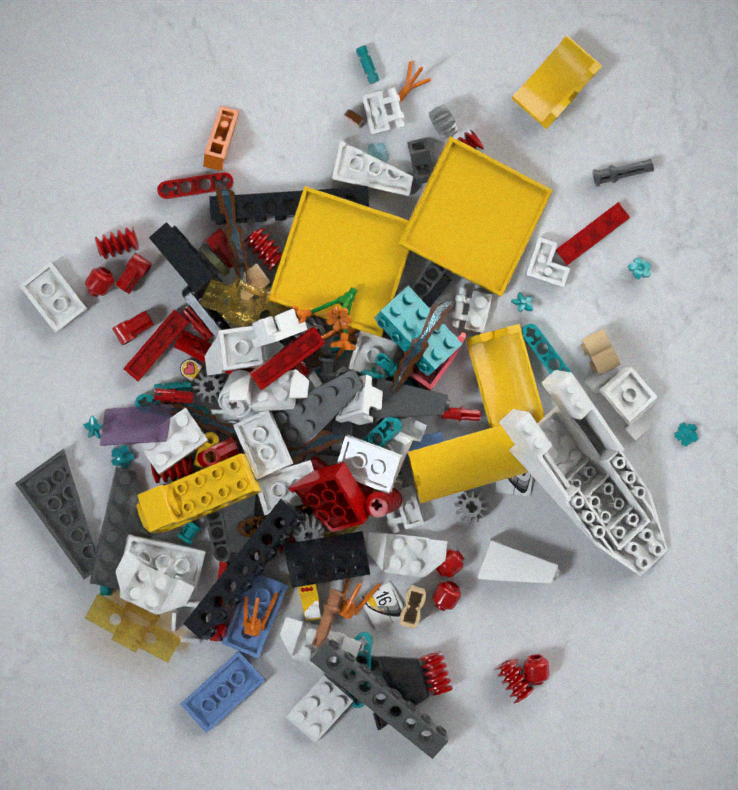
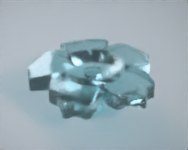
[367,143,390,162]

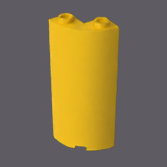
[465,324,545,428]
[408,425,528,504]

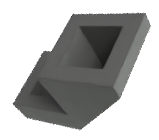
[407,138,433,185]

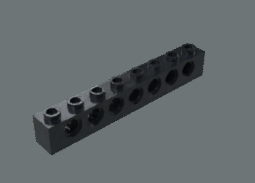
[209,186,369,225]
[184,499,305,640]

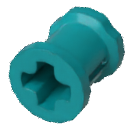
[177,521,202,545]

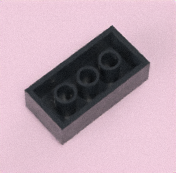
[149,222,225,305]
[284,531,370,588]

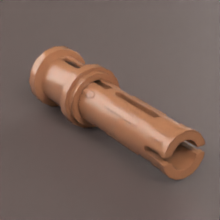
[311,588,346,647]

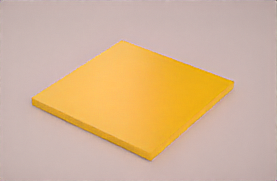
[398,136,553,297]
[268,186,410,337]

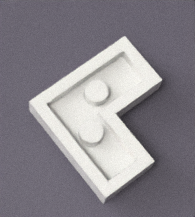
[526,237,570,287]

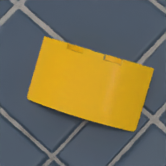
[512,36,602,130]

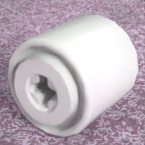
[218,370,252,417]

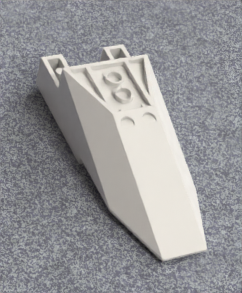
[499,370,668,576]

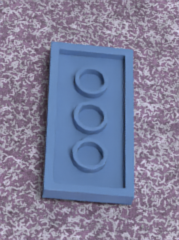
[222,574,288,658]
[180,651,265,733]

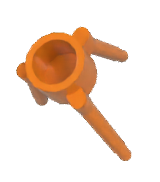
[321,326,357,360]
[338,578,381,620]
[243,592,278,636]

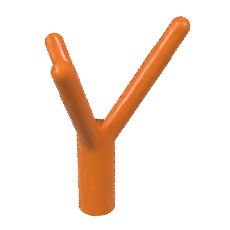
[398,61,431,102]

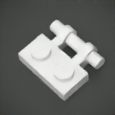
[362,88,404,135]
[451,287,492,333]
[386,486,424,534]

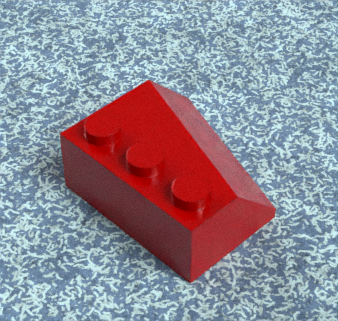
[288,462,370,532]

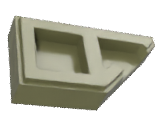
[199,244,230,276]

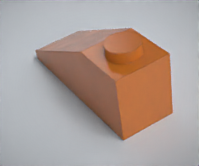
[203,106,239,171]

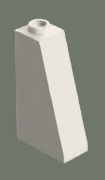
[477,539,560,584]

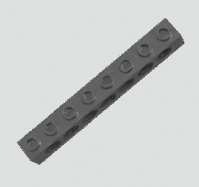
[310,637,448,759]

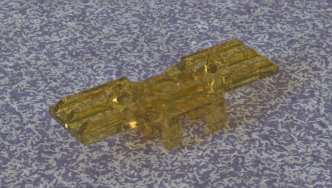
[199,278,291,330]
[85,594,181,663]

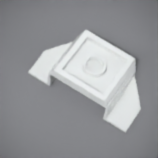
[205,326,284,376]
[584,367,657,441]
[229,369,309,411]
[374,417,427,491]
[367,532,447,577]
[115,554,195,614]
[280,616,361,668]

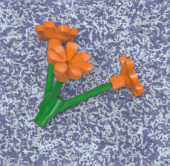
[292,287,358,350]

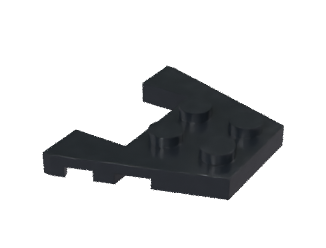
[357,655,430,730]

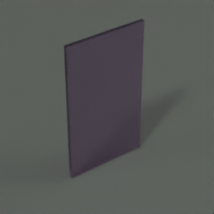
[100,404,172,446]

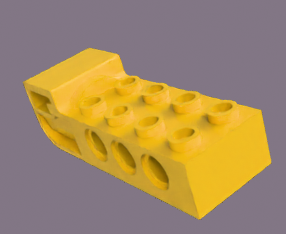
[136,453,262,533]

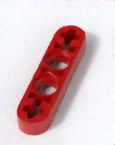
[157,172,234,199]

